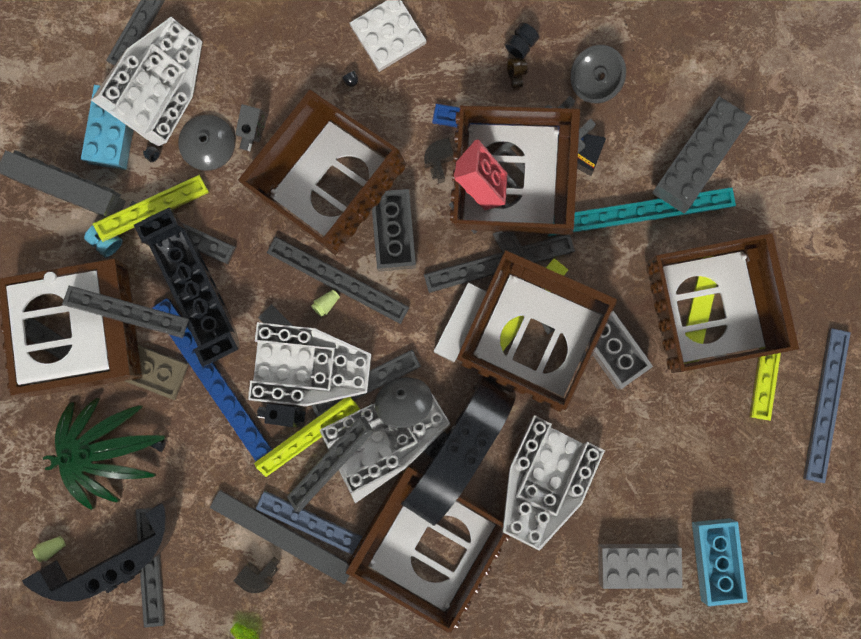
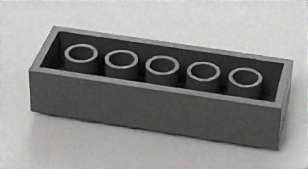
[652,96,752,214]
[0,150,126,217]

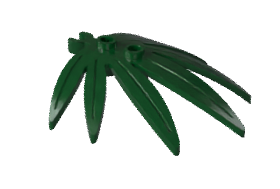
[43,397,166,510]

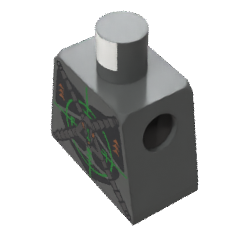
[236,104,268,151]

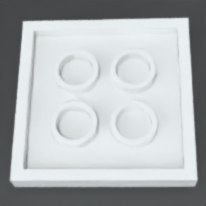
[350,0,426,72]

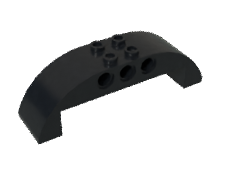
[134,207,240,367]
[401,375,516,526]
[22,495,178,602]

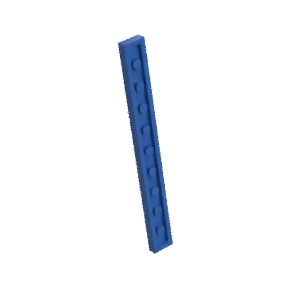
[152,298,273,461]

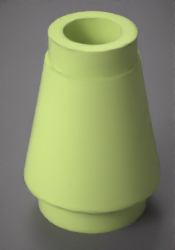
[311,289,340,317]
[33,536,66,562]

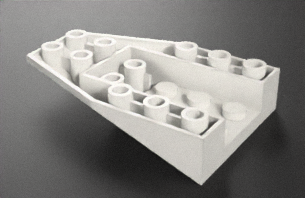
[91,17,202,147]
[248,322,371,406]
[320,394,450,503]
[503,415,605,551]

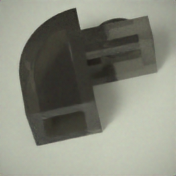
[424,138,454,184]
[233,557,280,593]

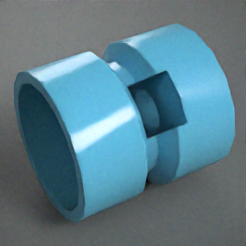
[84,225,123,258]

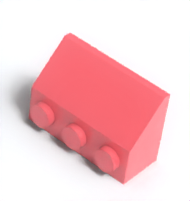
[454,139,507,210]

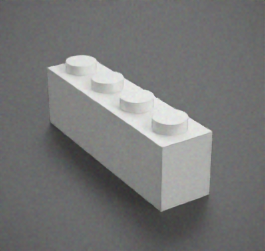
[434,283,486,362]

